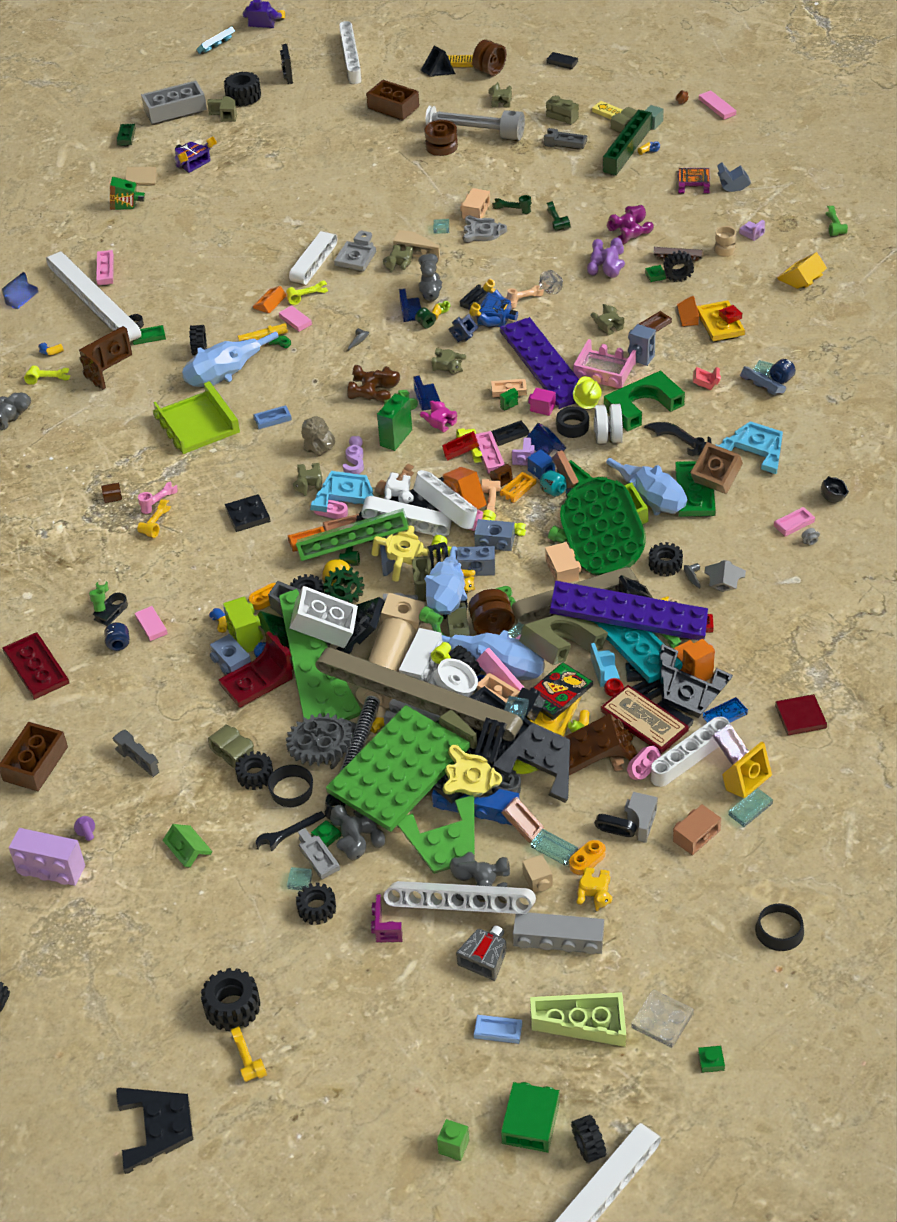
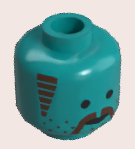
[540,470,567,497]

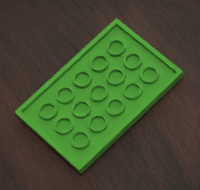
[326,705,470,832]

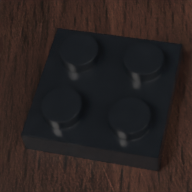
[280,44,293,84]
[225,494,271,532]

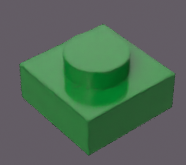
[645,265,666,282]
[500,388,518,411]
[311,820,341,847]
[698,1046,725,1073]

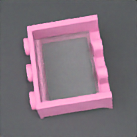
[573,339,636,389]

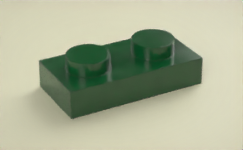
[116,124,136,146]

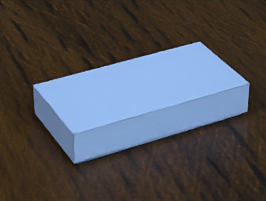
[474,1015,523,1044]

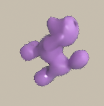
[587,238,625,278]

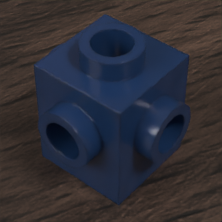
[448,314,478,342]

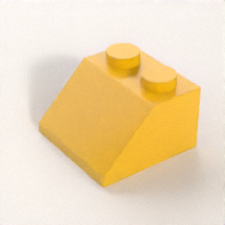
[777,252,827,289]
[722,741,772,799]

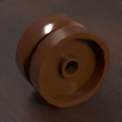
[472,39,507,76]
[424,120,458,156]
[468,589,515,635]

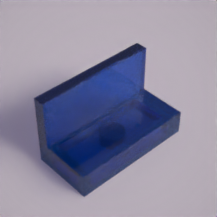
[2,272,39,309]
[399,288,421,322]
[413,375,441,411]
[526,423,567,455]

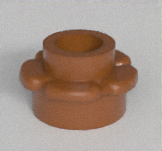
[675,90,689,104]

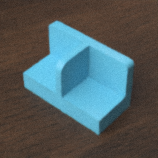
[591,643,620,687]

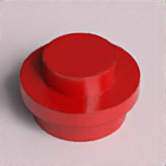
[604,678,624,697]

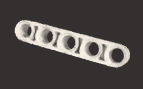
[289,231,337,285]
[414,470,477,529]
[361,496,452,537]
[651,717,730,787]

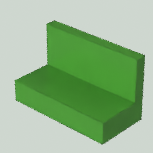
[163,824,213,867]

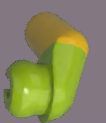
[432,301,451,320]
[568,710,590,733]

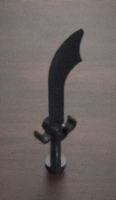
[644,422,712,456]

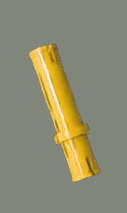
[237,323,288,342]

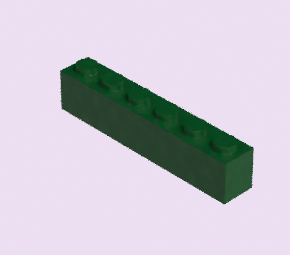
[603,109,652,175]

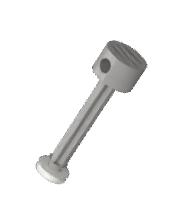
[426,105,525,140]

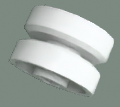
[594,404,623,444]
[427,659,478,697]

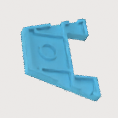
[716,421,783,474]
[310,471,373,512]

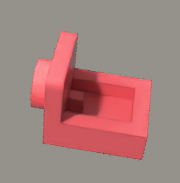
[693,367,721,390]

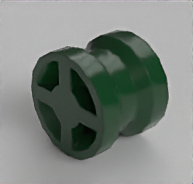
[415,307,436,328]

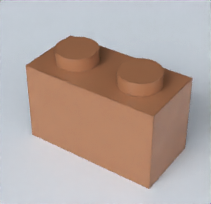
[673,804,721,856]

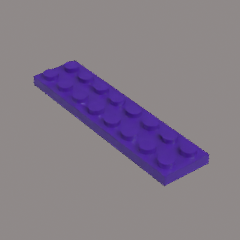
[500,317,579,409]
[550,580,708,641]

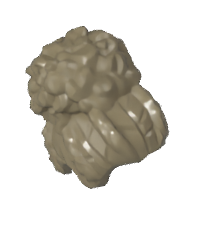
[301,416,335,456]

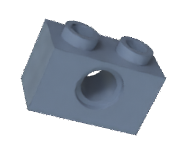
[628,324,656,366]
[474,519,515,551]
[457,546,495,576]
[210,634,251,675]

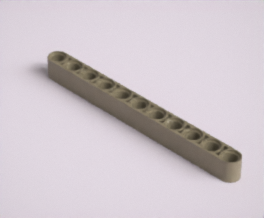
[315,647,523,741]

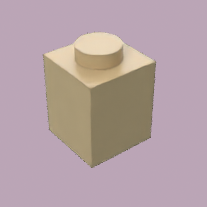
[522,855,553,893]

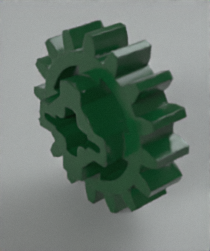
[323,566,365,604]

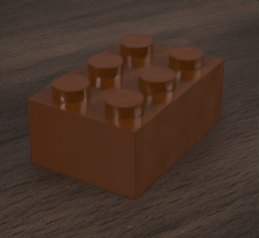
[366,80,420,120]
[0,721,68,792]

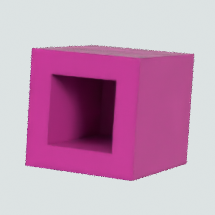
[528,388,556,416]

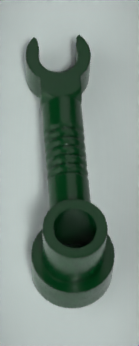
[492,195,532,214]
[546,201,571,231]
[339,546,360,566]

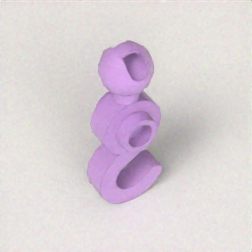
[343,436,364,474]

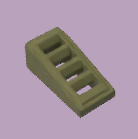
[439,710,477,749]

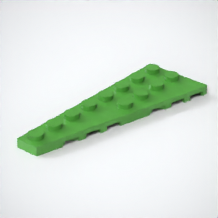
[279,589,362,720]

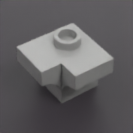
[704,560,746,592]

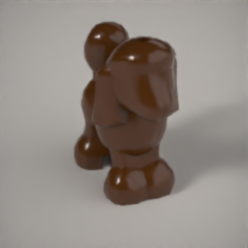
[347,365,400,403]

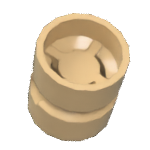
[714,226,736,257]

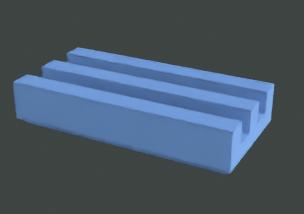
[253,405,292,429]

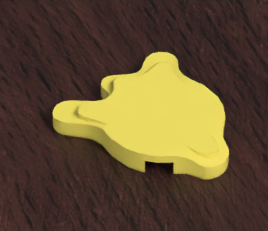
[443,745,502,796]

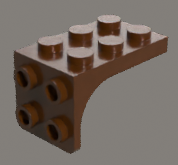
[79,326,133,390]
[565,713,638,775]

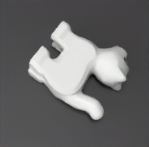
[384,472,414,504]

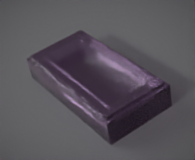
[712,723,749,765]

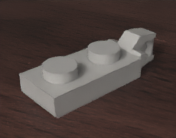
[298,828,340,880]

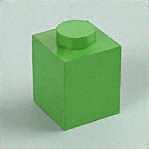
[437,1119,470,1161]

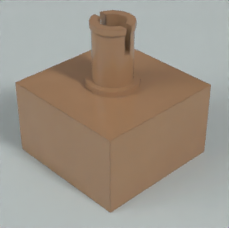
[691,442,743,495]

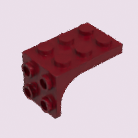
[218,631,293,708]

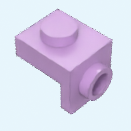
[512,438,534,465]

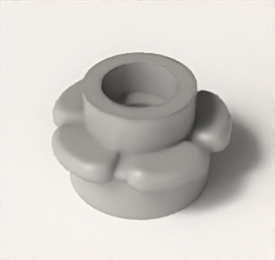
[801,528,820,545]

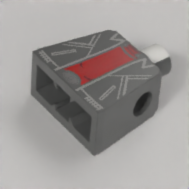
[457,926,506,981]

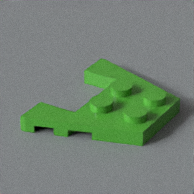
[397,795,475,874]

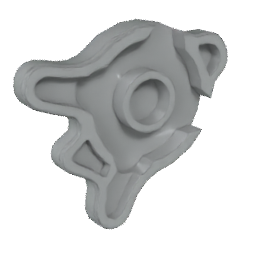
[463,215,507,242]

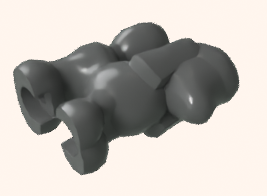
[418,254,443,302]
[0,392,31,431]
[330,805,386,861]
[450,852,510,902]

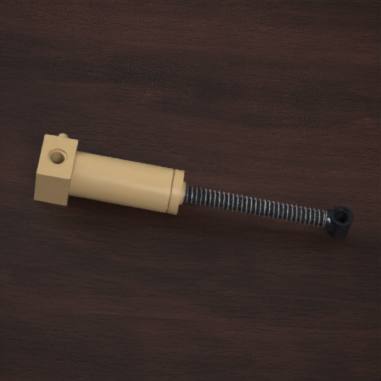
[324,593,433,820]

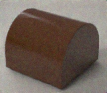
[490,463,513,487]
[101,482,122,503]

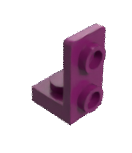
[371,894,403,943]

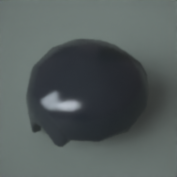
[821,476,849,503]

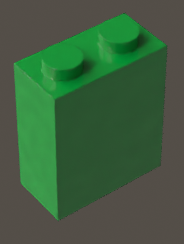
[377,393,412,451]
[501,1082,560,1153]

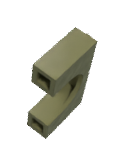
[519,615,608,665]

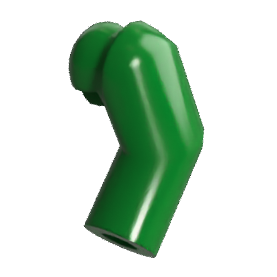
[269,335,291,348]

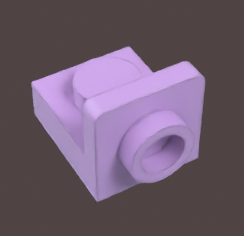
[739,220,765,241]

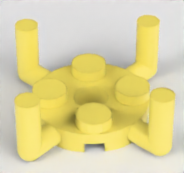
[371,525,435,582]

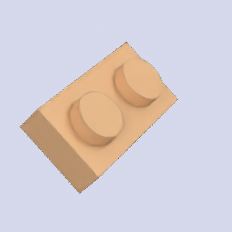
[491,379,527,397]

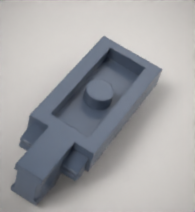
[740,366,786,395]

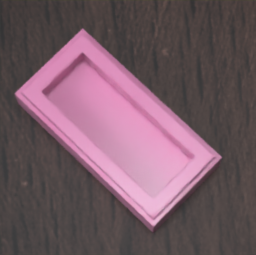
[279,306,312,332]
[774,507,815,537]
[135,606,168,641]

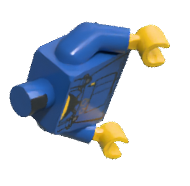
[469,279,518,327]

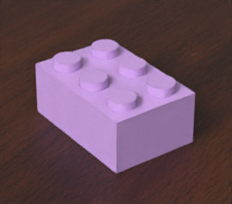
[9,828,85,886]

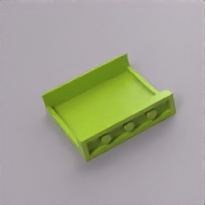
[153,381,240,454]

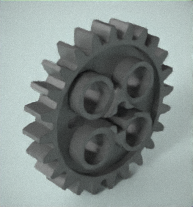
[286,713,353,766]

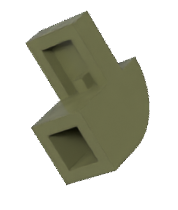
[207,96,237,122]
[447,603,470,637]

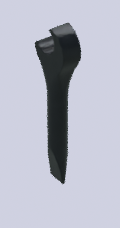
[256,811,326,851]

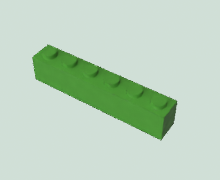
[296,508,409,561]

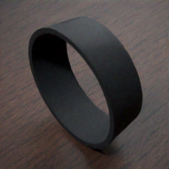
[268,764,313,808]
[755,903,804,951]

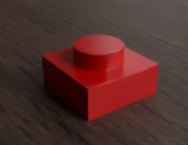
[719,305,743,324]

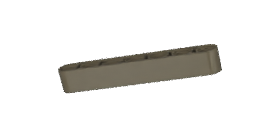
[511,567,639,625]

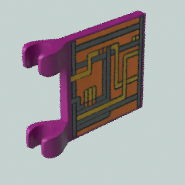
[678,168,710,193]

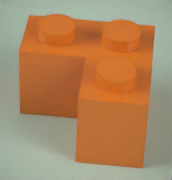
[443,467,487,509]
[673,639,715,681]

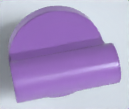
[74,816,95,841]

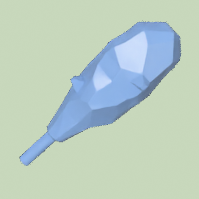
[182,332,279,387]
[606,458,687,516]
[424,546,467,615]
[442,630,545,680]

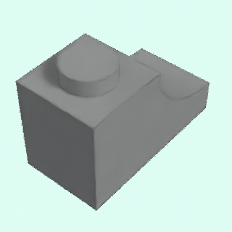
[624,792,658,843]

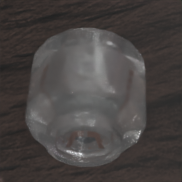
[539,270,563,294]

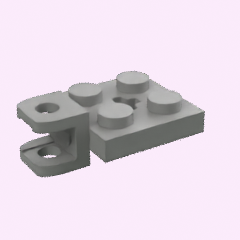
[334,231,376,271]

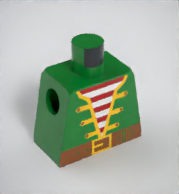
[110,177,145,210]

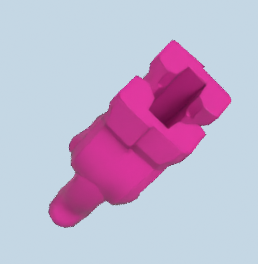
[420,401,457,432]

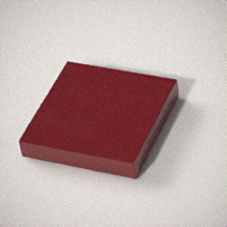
[775,694,827,736]

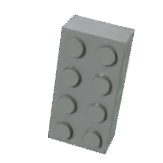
[141,81,207,124]

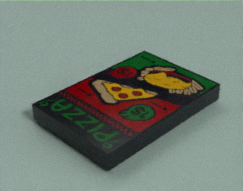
[533,662,593,720]

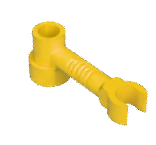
[137,499,171,538]
[231,1027,267,1082]

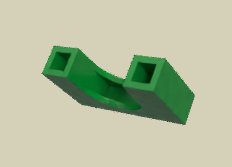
[604,370,685,432]

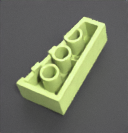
[530,992,626,1047]

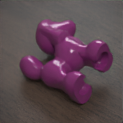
[607,205,654,245]

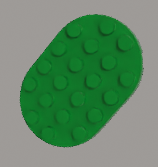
[560,477,646,576]

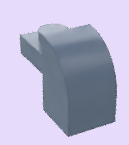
[717,162,751,192]

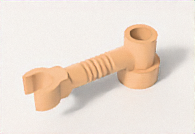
[505,285,544,309]
[482,479,501,513]

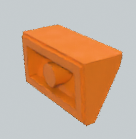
[253,286,287,313]
[677,296,699,326]

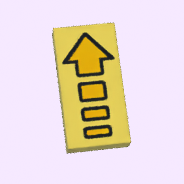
[592,101,622,120]

